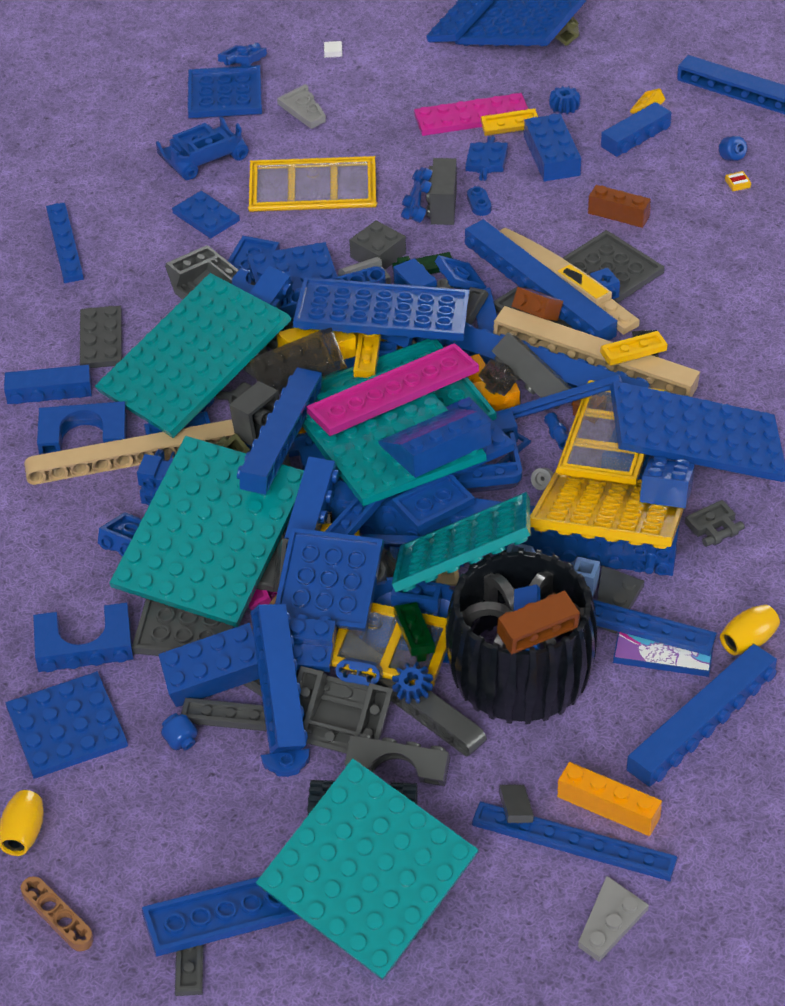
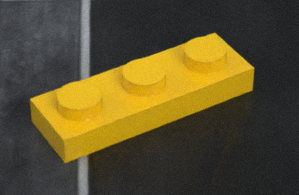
[481,108,538,136]
[600,331,668,366]
[353,333,381,378]

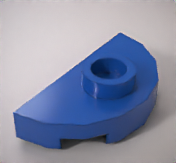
[260,748,310,777]

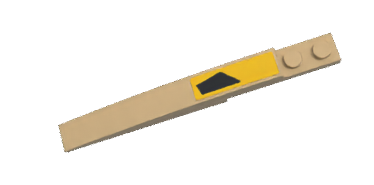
[500,228,640,335]

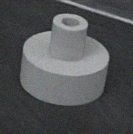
[531,467,554,490]

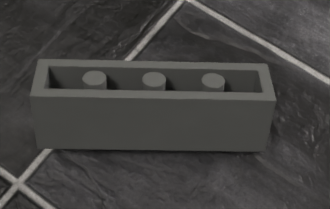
[492,332,572,409]

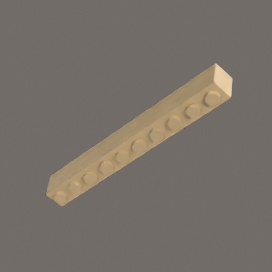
[493,306,700,397]

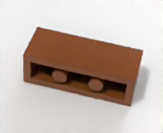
[588,185,651,228]
[497,591,580,655]

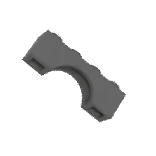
[344,733,451,786]

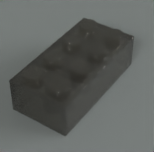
[250,327,347,395]

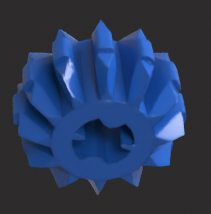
[549,86,580,115]
[392,662,433,704]

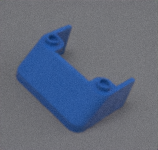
[455,432,522,493]

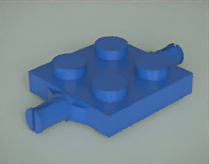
[218,42,267,66]
[465,136,508,181]

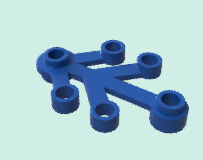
[401,167,432,223]

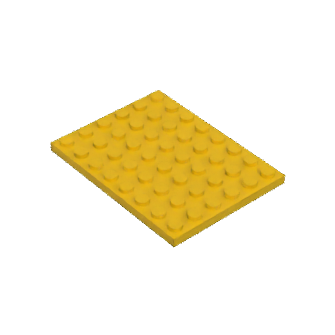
[530,471,684,549]

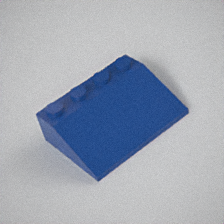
[378,408,492,478]

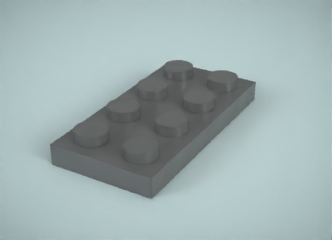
[80,306,122,368]

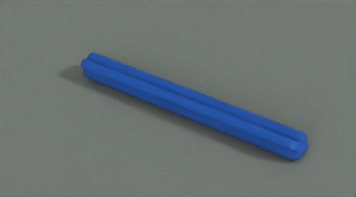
[501,375,622,419]

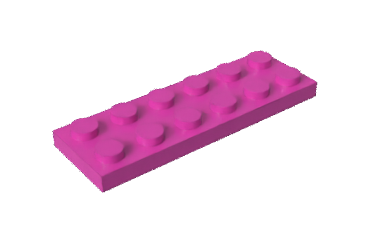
[414,93,528,136]

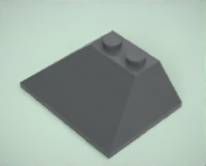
[165,245,255,300]
[297,666,393,754]

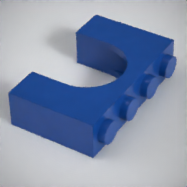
[37,401,127,455]
[33,602,134,672]

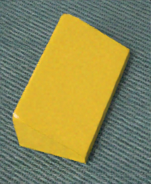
[630,88,665,114]

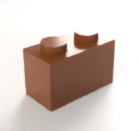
[511,287,563,321]

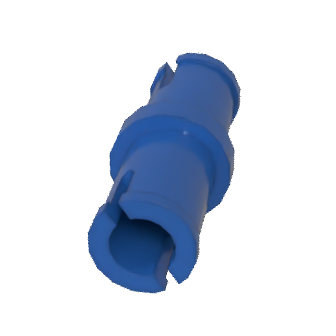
[544,412,568,450]

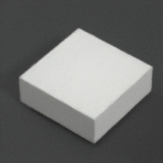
[324,41,342,57]

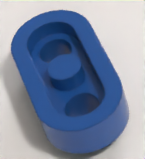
[467,186,491,216]

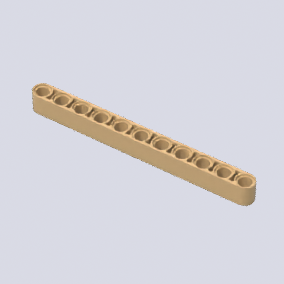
[24,419,235,485]

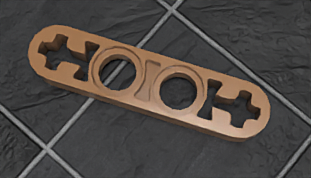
[21,876,93,951]

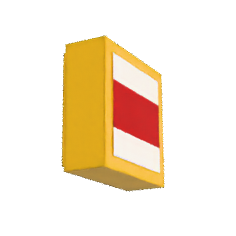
[725,171,751,192]

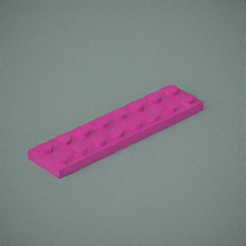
[306,343,479,436]

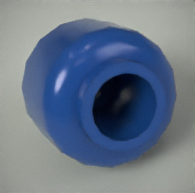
[719,136,747,161]
[161,713,198,751]

